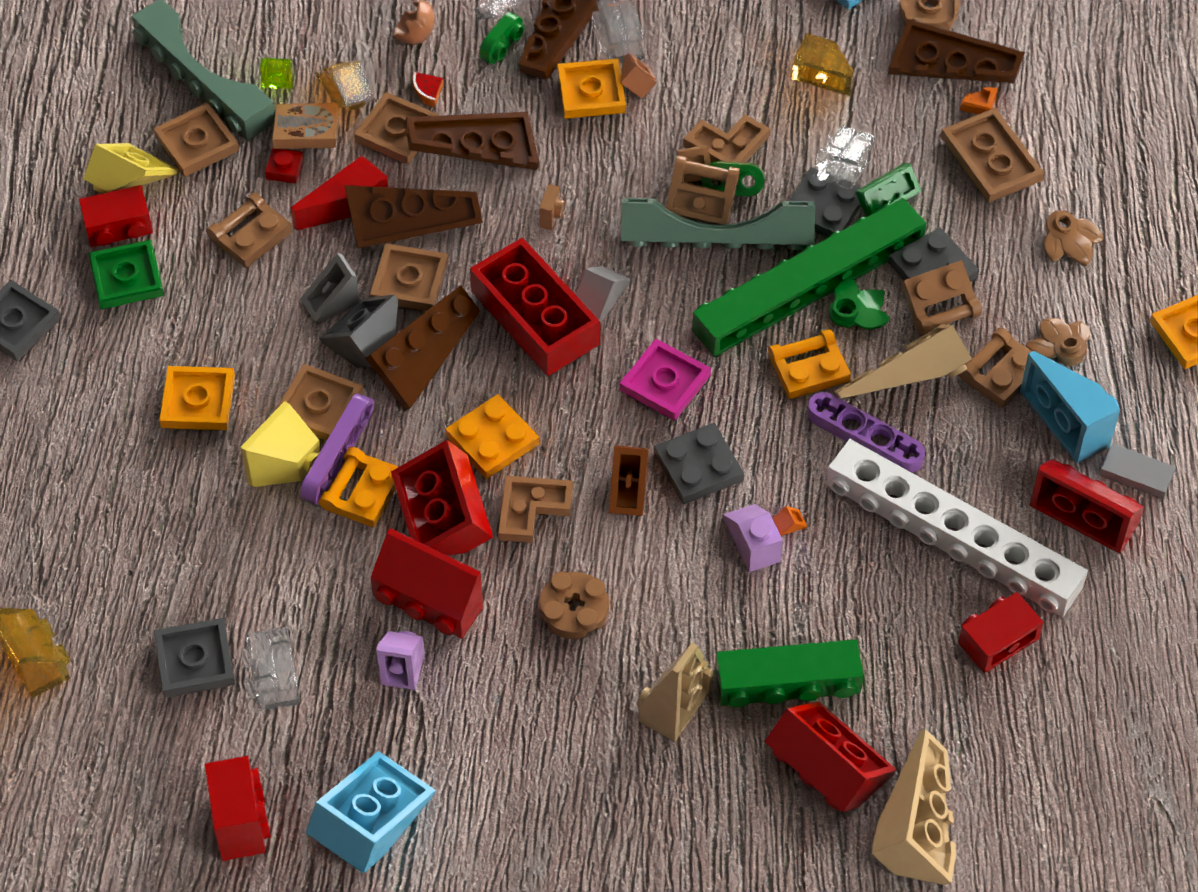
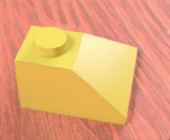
[83,143,179,194]
[241,401,321,487]

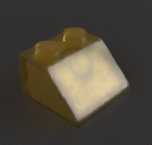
[0,608,71,698]

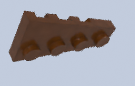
[519,0,605,80]
[888,19,1025,83]

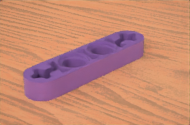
[808,392,925,473]
[300,393,374,505]

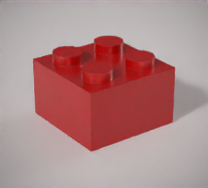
[204,755,271,861]

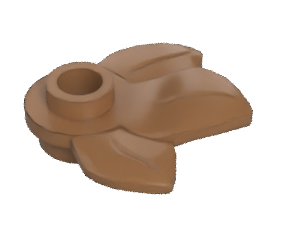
[1043,210,1103,266]
[1026,318,1090,366]

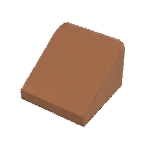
[621,53,657,98]

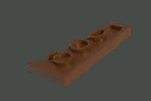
[405,112,539,170]
[344,185,483,248]
[365,285,480,411]

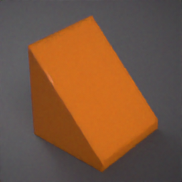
[772,506,807,536]

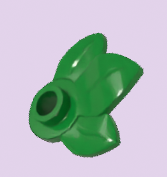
[829,278,890,330]

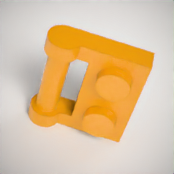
[768,329,851,400]
[318,447,398,528]

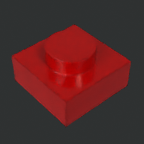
[265,148,304,184]

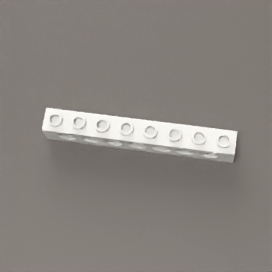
[826,439,1088,618]

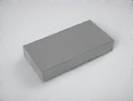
[1099,443,1176,499]

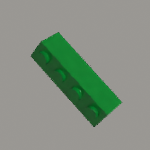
[715,639,864,708]

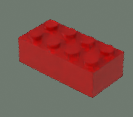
[470,237,600,377]

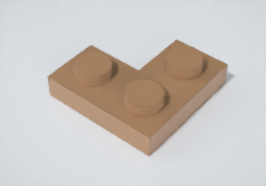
[683,114,770,163]
[498,476,574,543]

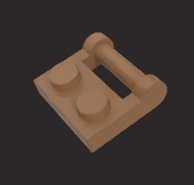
[666,156,740,224]
[206,192,293,268]
[900,260,982,336]
[958,327,1032,408]

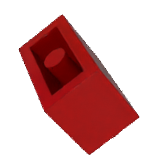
[79,185,153,248]
[958,592,1044,674]

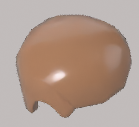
[393,0,435,45]

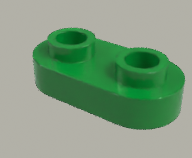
[479,12,524,64]
[701,161,765,196]

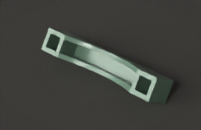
[132,0,275,141]
[621,198,815,250]

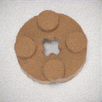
[899,0,960,30]
[540,571,609,639]

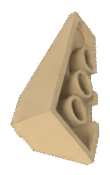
[834,324,972,399]
[637,643,713,742]
[871,729,956,885]

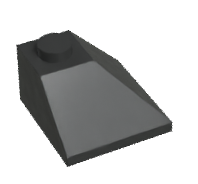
[319,295,398,368]

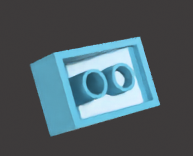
[1020,351,1120,463]
[306,751,436,874]

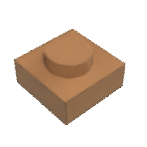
[676,145,710,182]
[539,184,565,230]

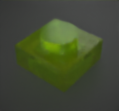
[260,58,295,89]

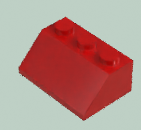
[391,440,493,555]
[1029,459,1144,554]
[370,528,483,639]
[764,701,897,812]

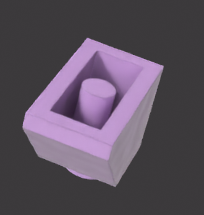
[723,504,783,572]
[376,631,425,690]

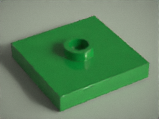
[88,240,164,310]

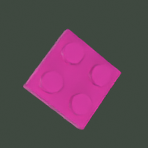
[619,338,711,421]

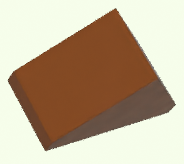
[609,445,649,516]

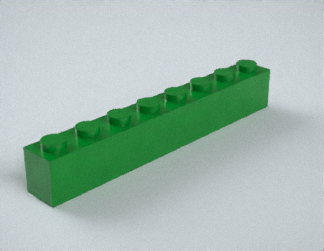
[692,197,926,357]

